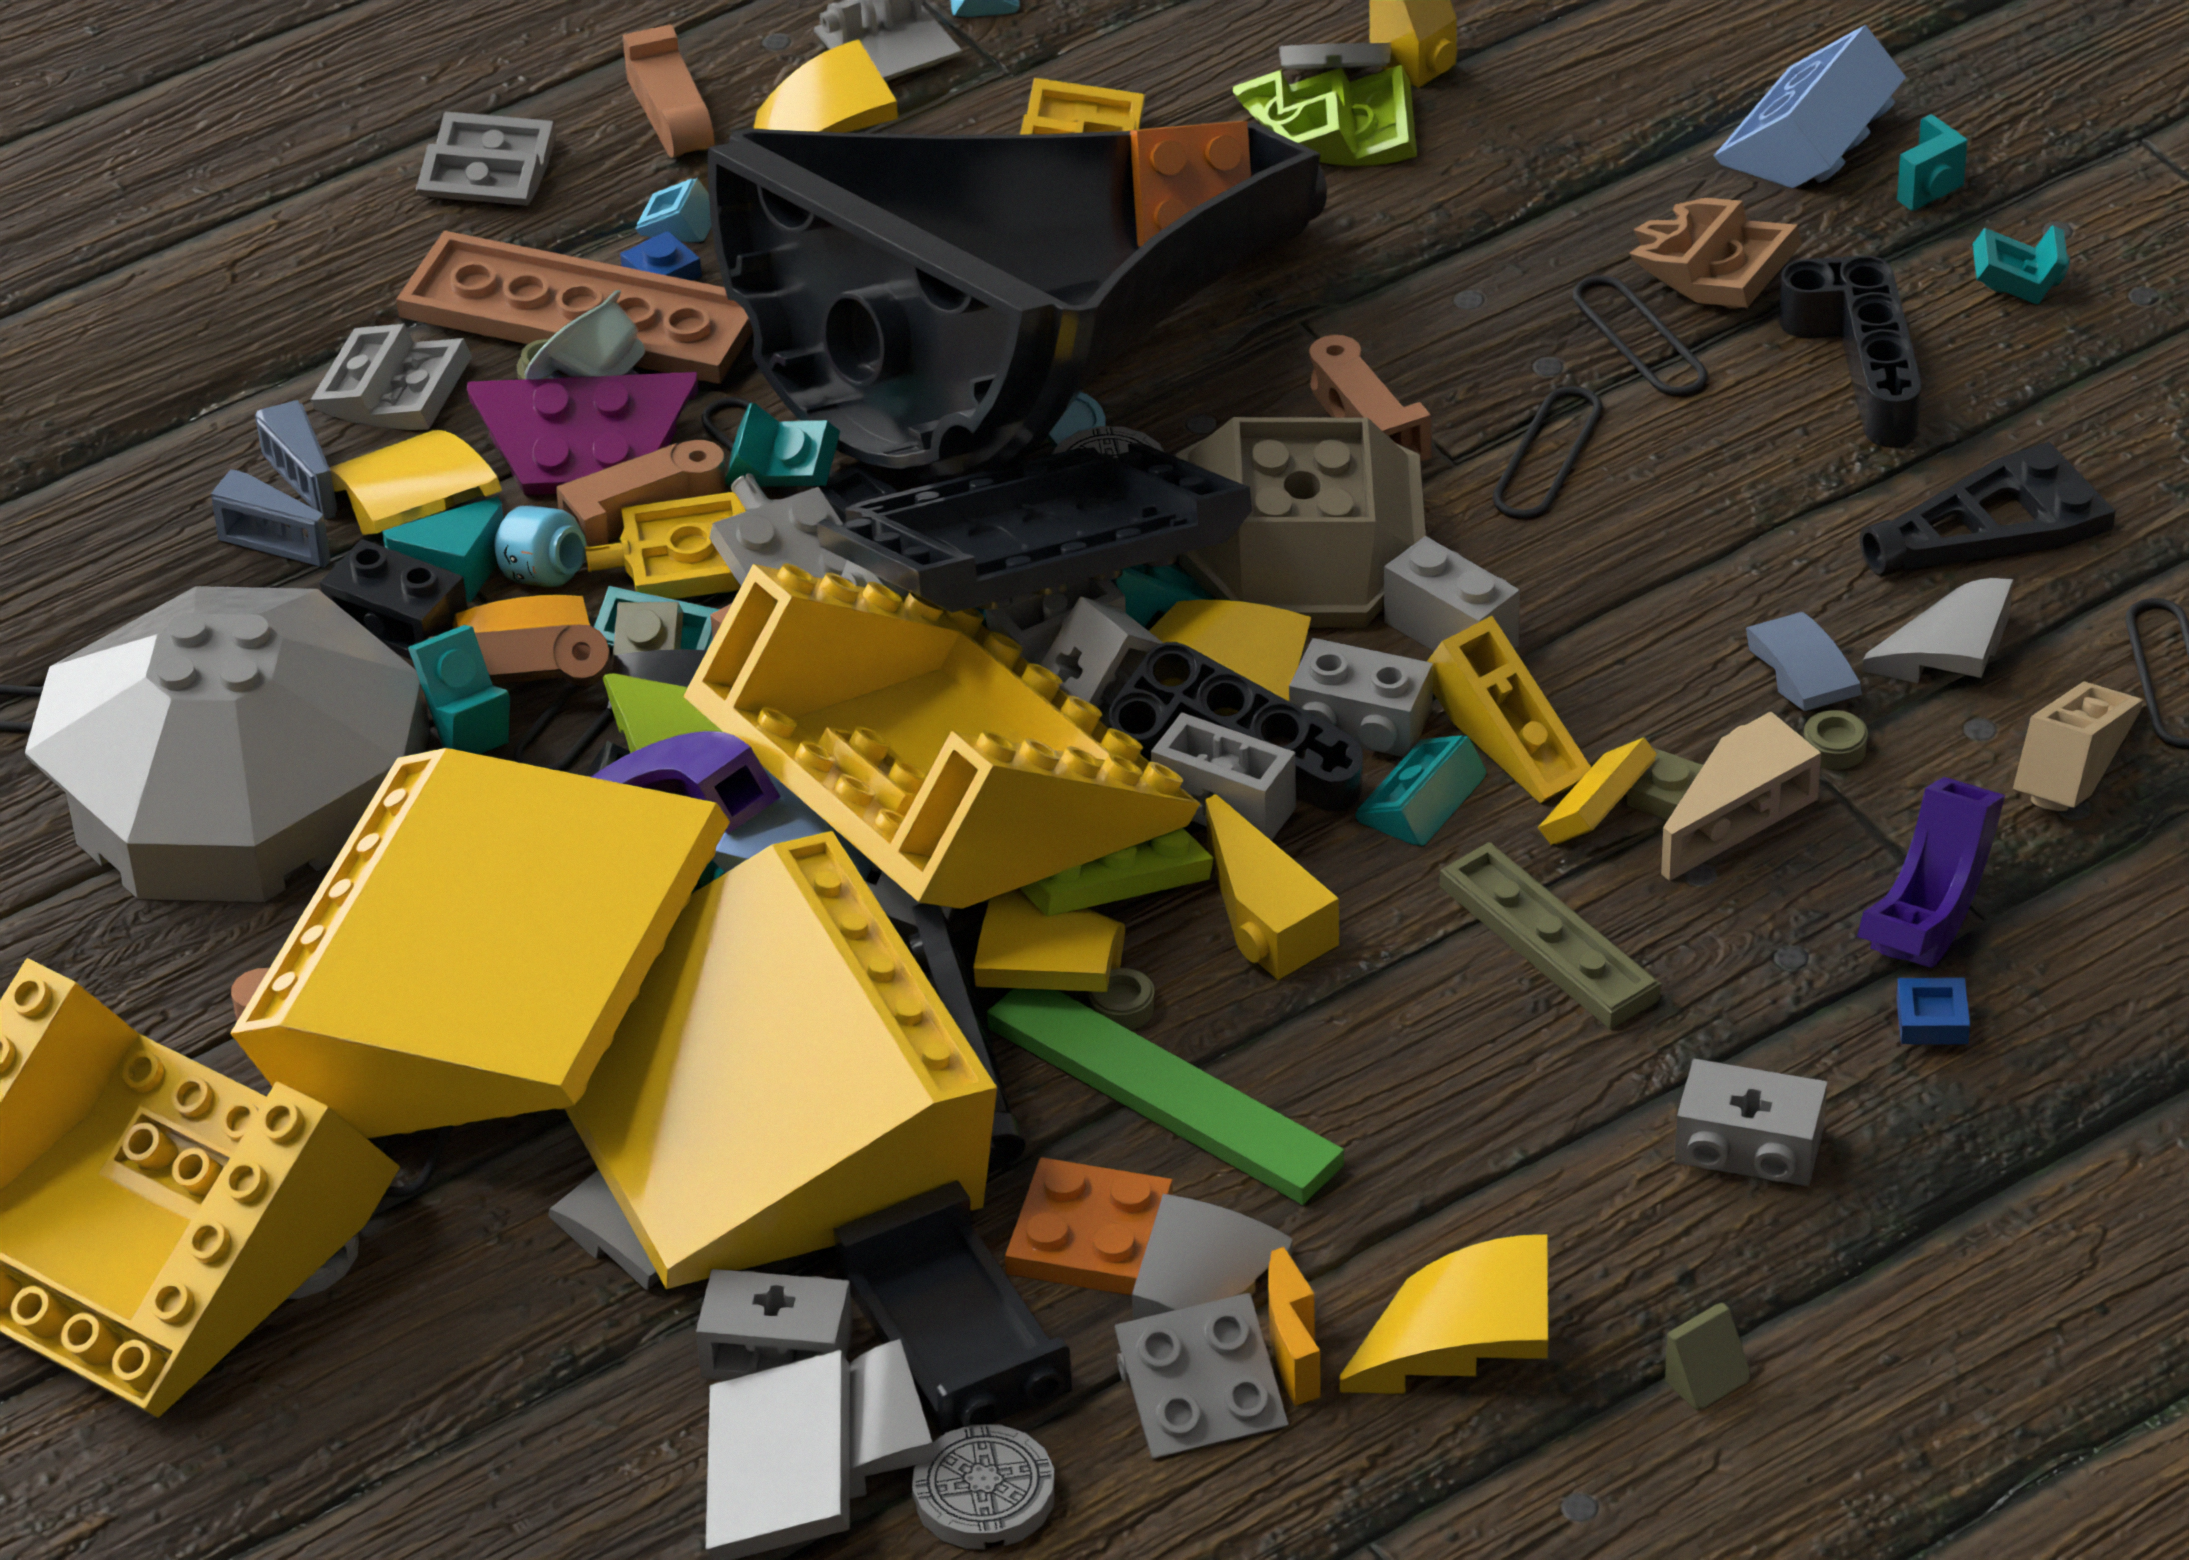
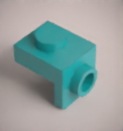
[1897,114,1968,211]
[1973,225,2070,305]

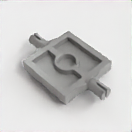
[709,474,847,586]

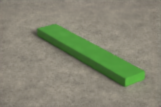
[987,988,1344,1205]

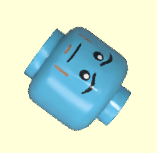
[494,506,587,587]

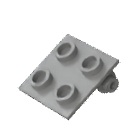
[814,0,962,82]
[1114,1293,1288,1460]

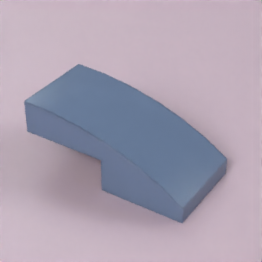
[1746,611,1862,711]

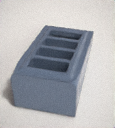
[255,400,338,520]
[211,469,330,568]

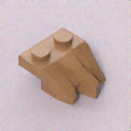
[1630,198,1802,309]

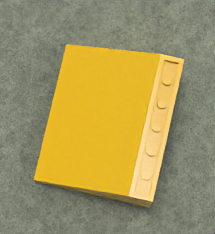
[683,563,1200,909]
[230,748,730,1139]
[564,831,997,1289]
[0,958,400,1418]

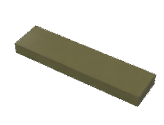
[1440,842,1661,1030]

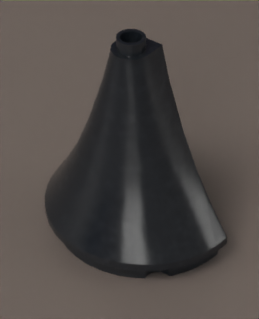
[708,122,1327,484]

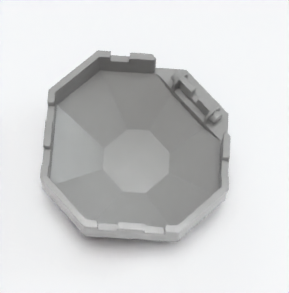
[25,586,430,902]

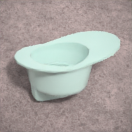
[524,290,645,379]

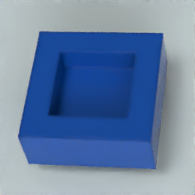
[620,231,702,281]
[1896,978,1970,1044]

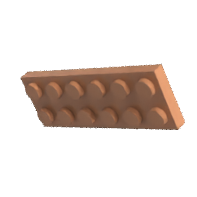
[396,231,753,384]

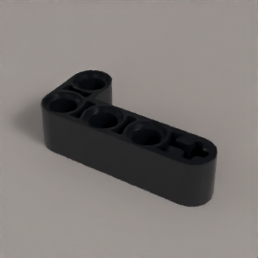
[1779,256,1921,448]
[1109,642,1363,811]

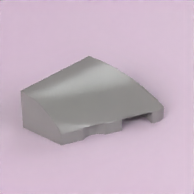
[1862,578,2013,683]
[1132,1194,1293,1320]
[849,1339,934,1498]

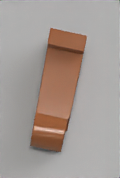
[623,24,714,158]
[1309,335,1432,462]
[557,440,726,560]
[429,624,611,686]

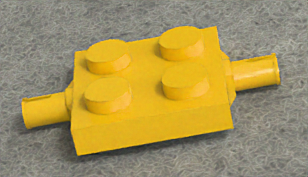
[585,492,746,600]

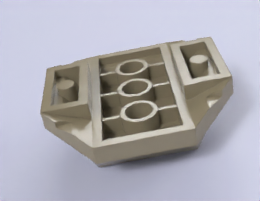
[1176,417,1426,628]

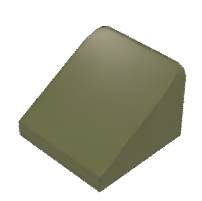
[1665,1302,1750,1410]

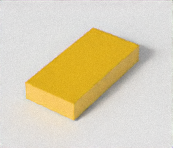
[1538,737,1658,845]

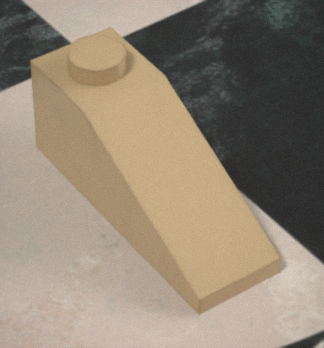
[2013,681,2144,811]
[1661,711,1821,881]

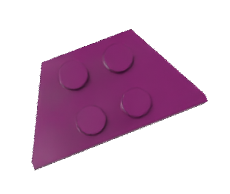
[467,372,698,495]

